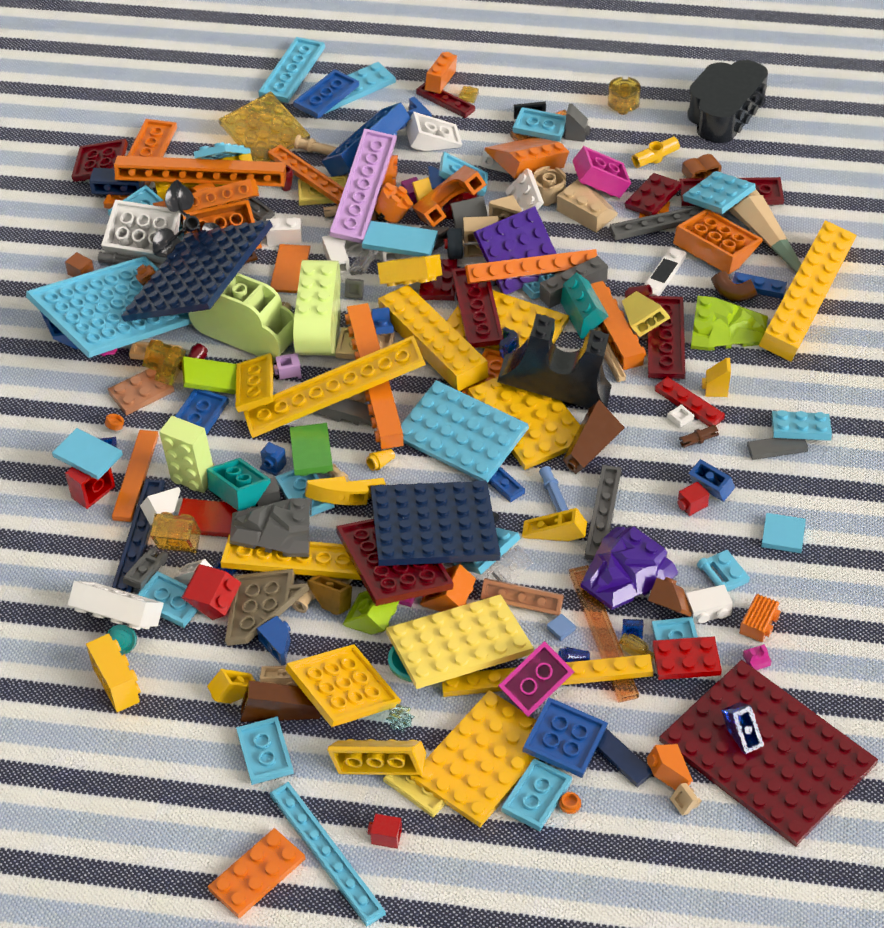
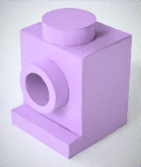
[273,353,302,380]

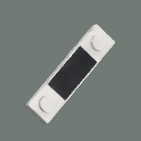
[644,247,687,296]

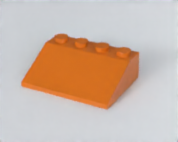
[484,137,570,179]
[180,200,262,250]
[673,209,763,275]

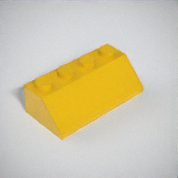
[327,739,426,775]

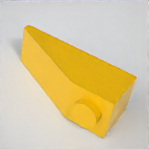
[522,508,587,541]

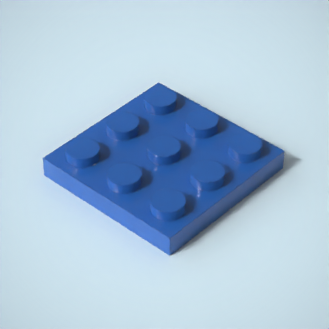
[522,697,608,778]

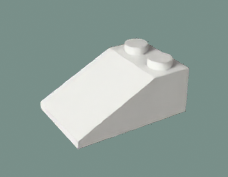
[405,112,462,151]

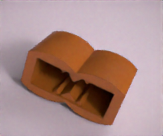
[682,154,722,178]

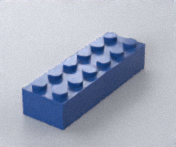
[322,102,411,177]

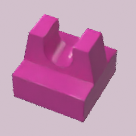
[743,644,771,670]

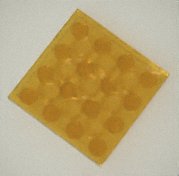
[219,91,310,162]

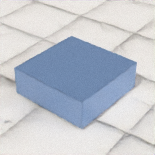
[547,614,576,641]

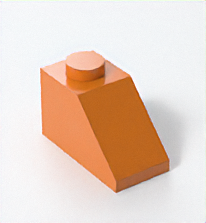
[647,744,693,790]

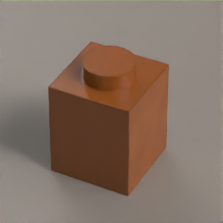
[65,252,94,277]

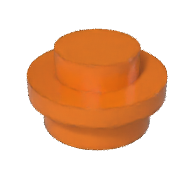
[559,792,581,814]

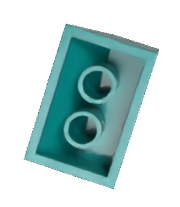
[560,272,609,339]
[207,458,271,511]

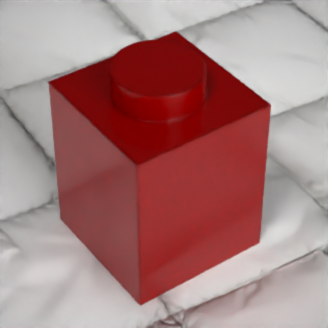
[677,481,710,516]
[367,814,402,849]

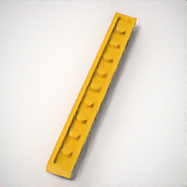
[442,654,653,697]

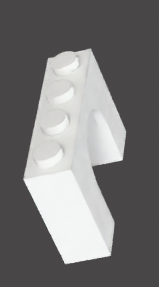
[322,222,400,275]

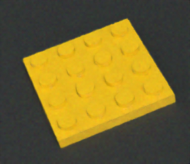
[285,644,401,727]

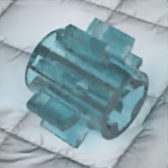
[386,704,415,732]

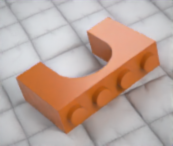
[412,165,487,227]

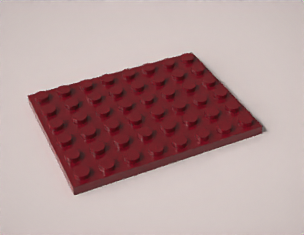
[659,660,878,847]

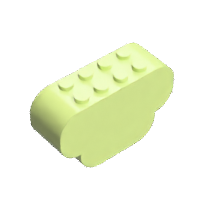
[293,260,341,356]
[189,273,294,361]

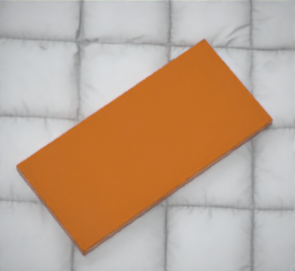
[270,244,310,293]

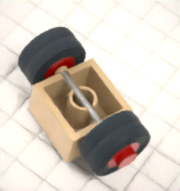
[444,216,498,260]

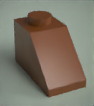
[648,577,692,617]

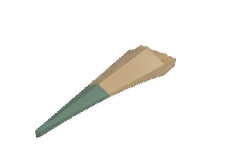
[729,190,801,273]

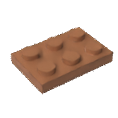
[108,365,175,416]

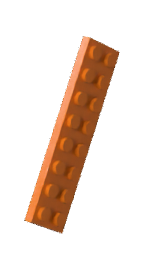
[103,119,177,209]

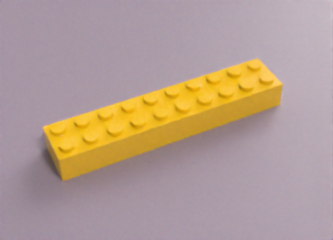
[759,220,857,362]

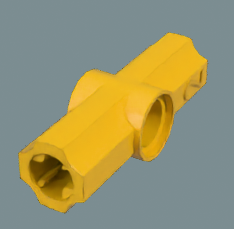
[631,137,680,168]

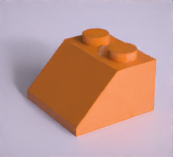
[420,564,476,612]

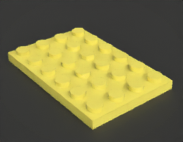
[386,594,534,689]

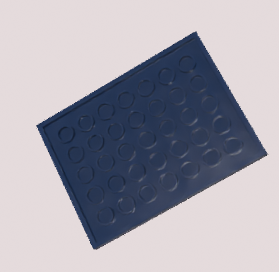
[121,220,273,322]

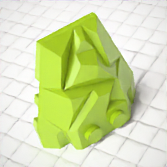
[691,296,768,351]

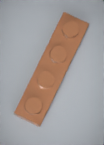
[480,578,564,616]

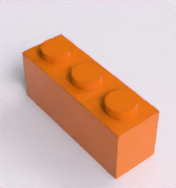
[425,52,457,94]

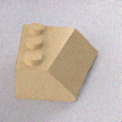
[557,179,618,233]

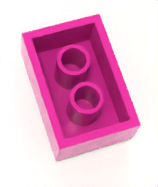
[572,146,631,198]
[498,641,574,717]

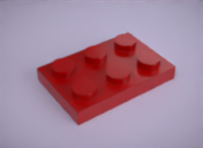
[652,636,722,680]

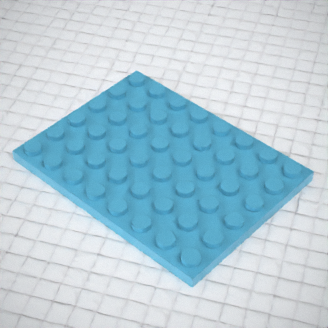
[26,256,192,358]

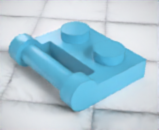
[697,550,750,592]

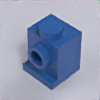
[260,442,287,476]

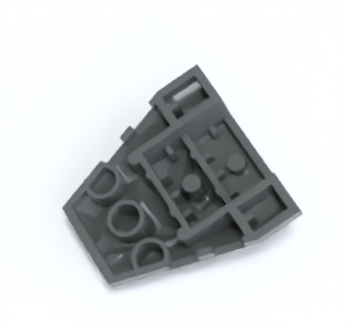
[230,498,312,557]

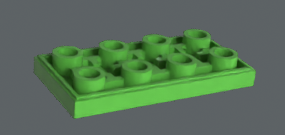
[290,423,333,476]

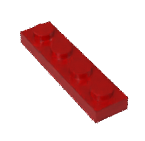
[655,376,725,427]

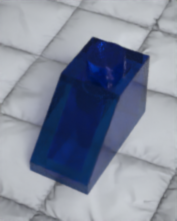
[721,702,764,754]

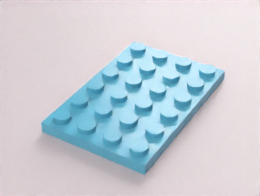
[401,380,529,483]

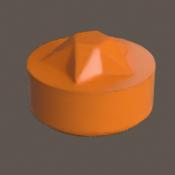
[105,414,124,431]

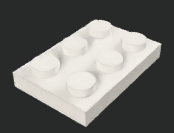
[505,168,544,211]

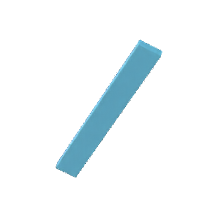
[270,782,386,927]

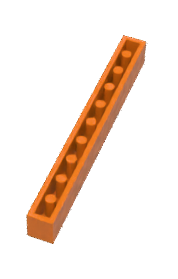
[114,156,286,187]
[345,303,404,450]

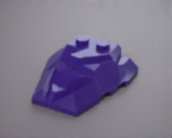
[580,526,678,610]

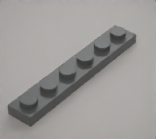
[609,206,706,241]
[584,465,622,560]

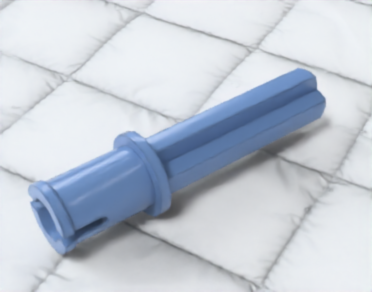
[539,466,569,512]

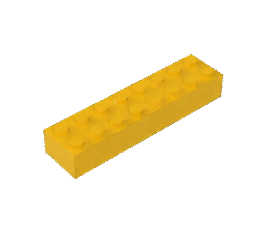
[378,285,488,391]

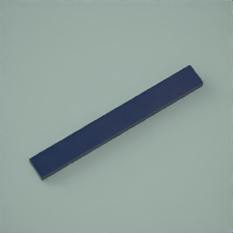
[112,479,165,593]

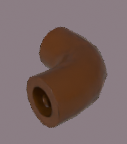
[711,271,758,301]

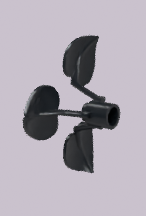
[153,180,221,258]

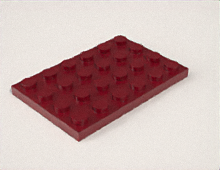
[336,519,454,606]

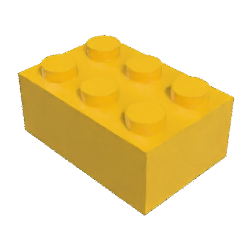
[377,254,442,287]
[86,633,141,712]

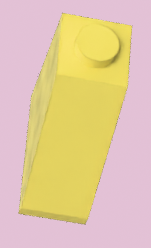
[622,291,670,337]

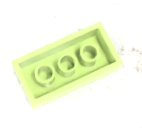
[159,416,213,493]

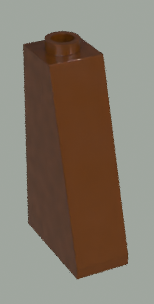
[563,400,625,474]
[240,680,321,722]

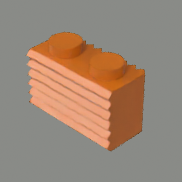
[739,594,781,642]

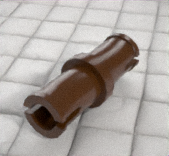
[679,425,719,448]

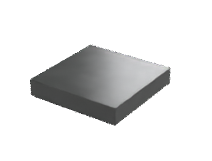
[450,196,488,236]

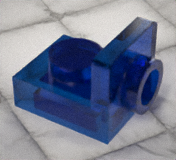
[499,327,520,358]

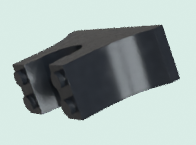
[497,314,612,408]

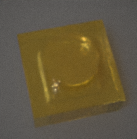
[459,86,479,103]

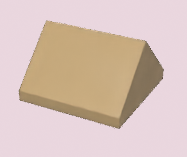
[489,195,522,221]

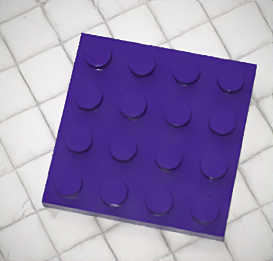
[474,206,559,295]

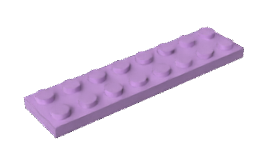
[330,129,397,244]

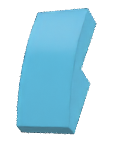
[522,274,556,299]

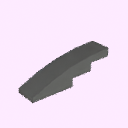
[316,398,373,427]

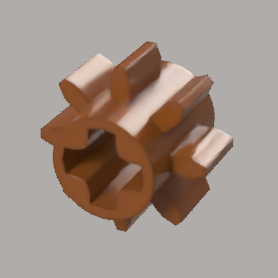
[135,264,156,286]

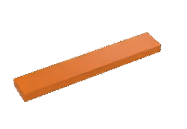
[112,430,159,522]

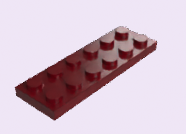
[679,177,784,206]
[452,268,504,348]
[647,296,685,379]

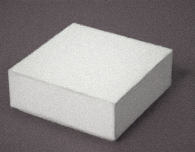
[667,405,694,428]

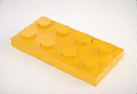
[235,353,273,413]

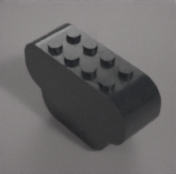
[687,60,768,143]

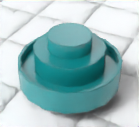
[107,624,137,655]

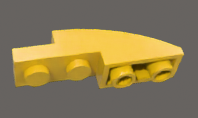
[305,476,386,505]

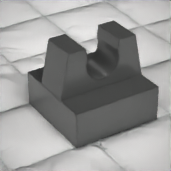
[345,278,364,299]

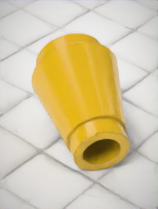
[366,448,395,471]

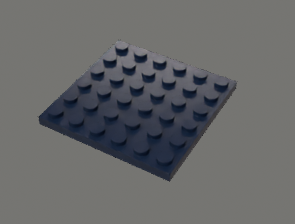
[371,481,501,566]

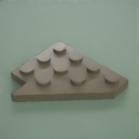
[225,569,309,646]

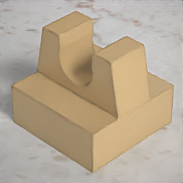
[670,783,702,815]

